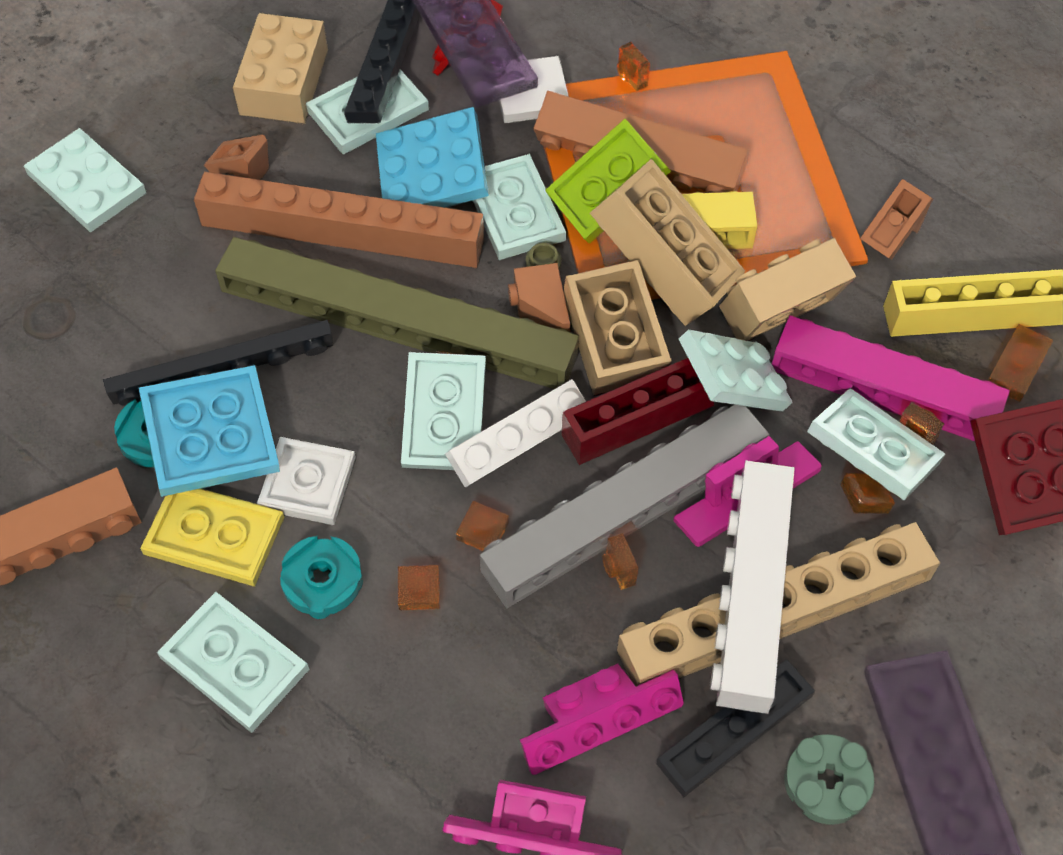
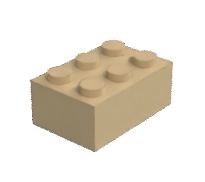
[233,13,328,123]
[719,238,856,341]
[563,260,671,395]

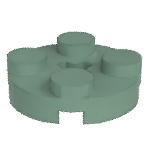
[784,734,874,825]

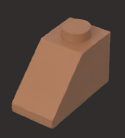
[508,263,570,332]

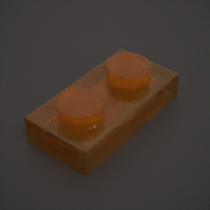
[988,324,1053,402]

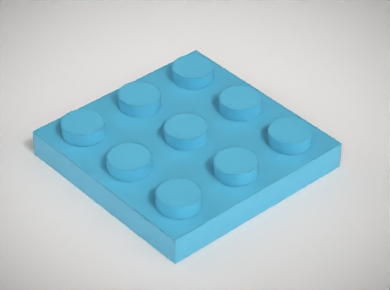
[376,107,489,208]
[139,365,280,497]

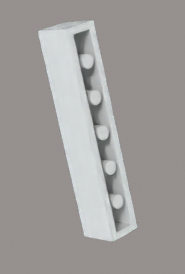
[710,460,794,714]

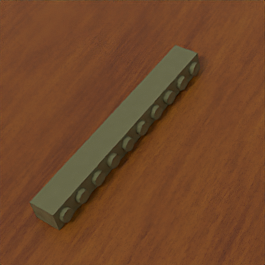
[215,237,579,389]

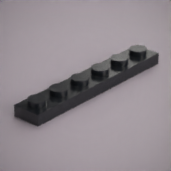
[344,0,424,123]
[103,320,333,406]

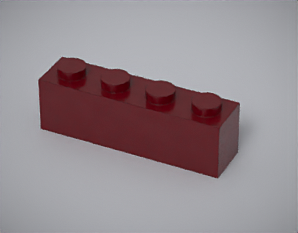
[562,358,714,465]

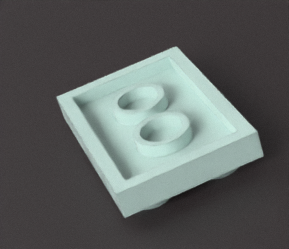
[306,70,429,155]
[23,128,146,233]
[473,154,566,260]
[679,329,793,412]
[401,352,486,470]
[807,388,945,500]
[157,592,309,733]

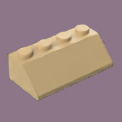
[590,159,745,326]

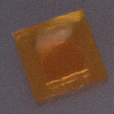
[617,42,650,91]
[899,402,944,445]
[840,473,895,514]
[456,501,509,551]
[602,533,638,590]
[398,565,440,610]

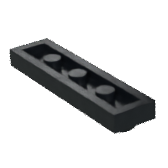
[656,659,815,797]

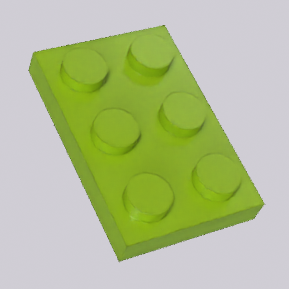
[545,118,671,244]

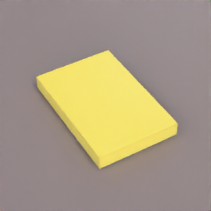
[140,488,285,587]

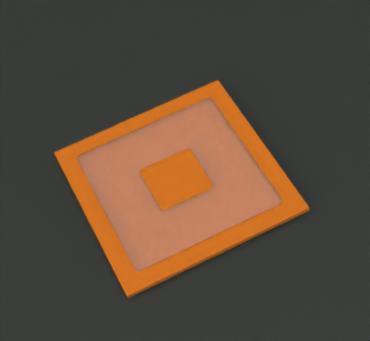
[536,51,868,300]

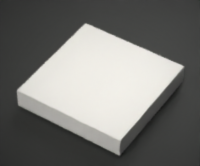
[493,56,569,123]
[257,437,356,525]

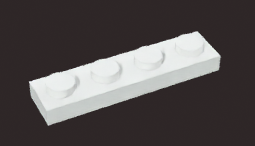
[445,379,586,487]

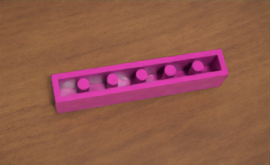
[772,315,1010,441]

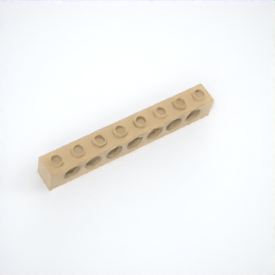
[617,522,940,686]

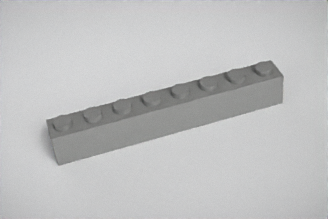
[480,405,770,609]

